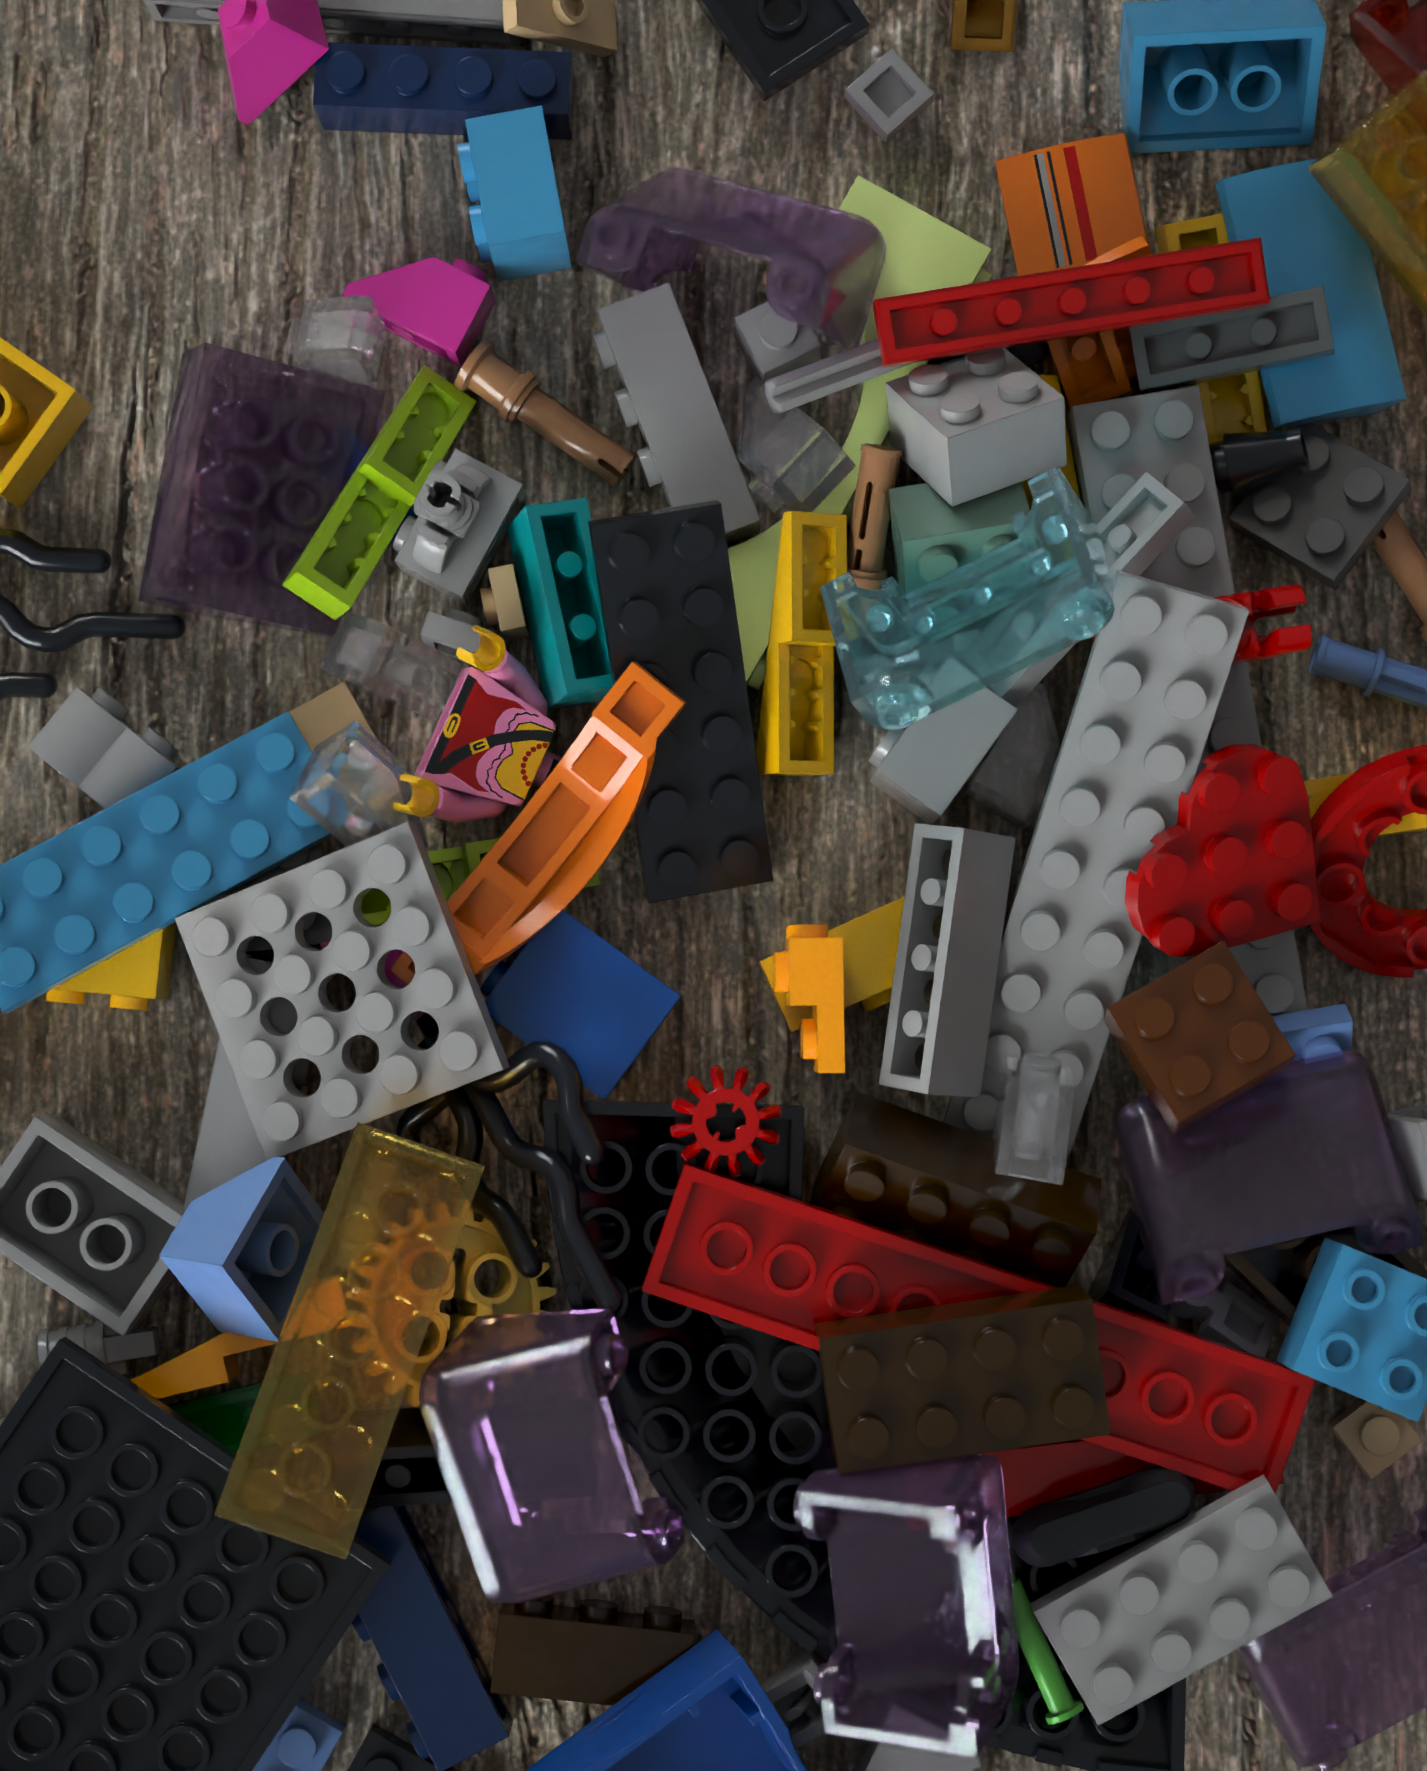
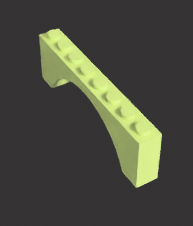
[728,175,993,691]

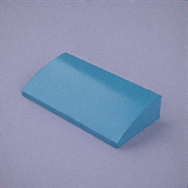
[1215,155,1407,428]

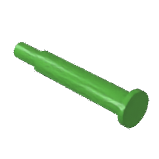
[982,1543,1084,1724]

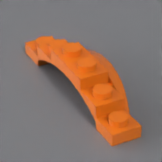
[390,662,687,984]

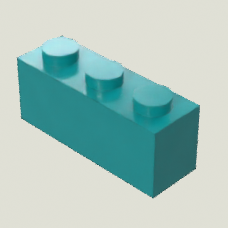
[507,497,613,710]

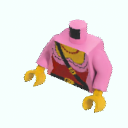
[393,625,562,823]

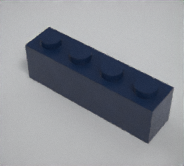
[313,42,575,140]
[336,1505,513,1771]

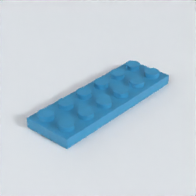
[0,711,351,1014]

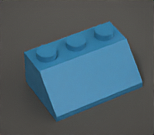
[1118,0,1327,154]

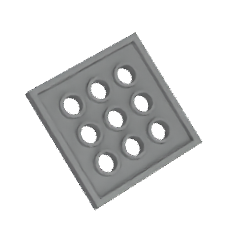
[175,822,510,1160]

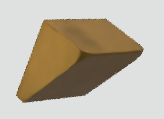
[950,0,1018,52]

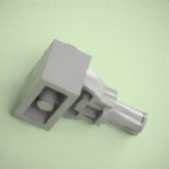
[393,449,527,606]

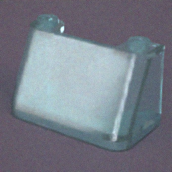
[820,466,1115,730]

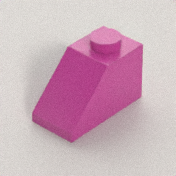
[218,0,329,125]
[342,257,496,368]

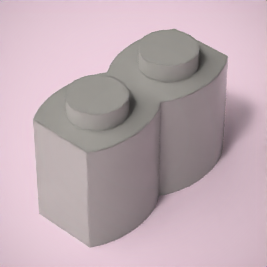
[28,687,182,809]

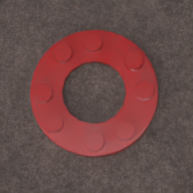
[1310,745,1427,978]

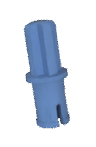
[1308,634,1427,709]

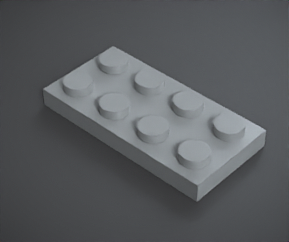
[1030,1475,1333,1726]

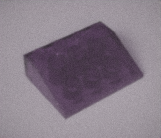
[138,342,385,638]

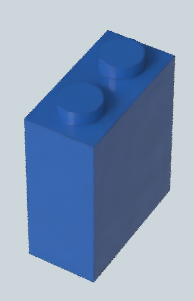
[480,910,682,1100]

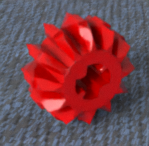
[670,1065,782,1177]

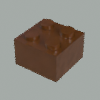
[1104,941,1296,1134]

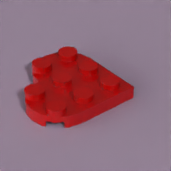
[1125,743,1321,957]

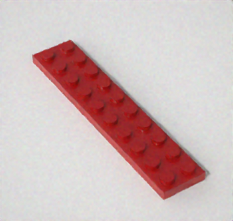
[642,1161,1315,1494]

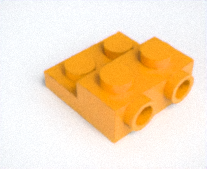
[773,924,845,1073]

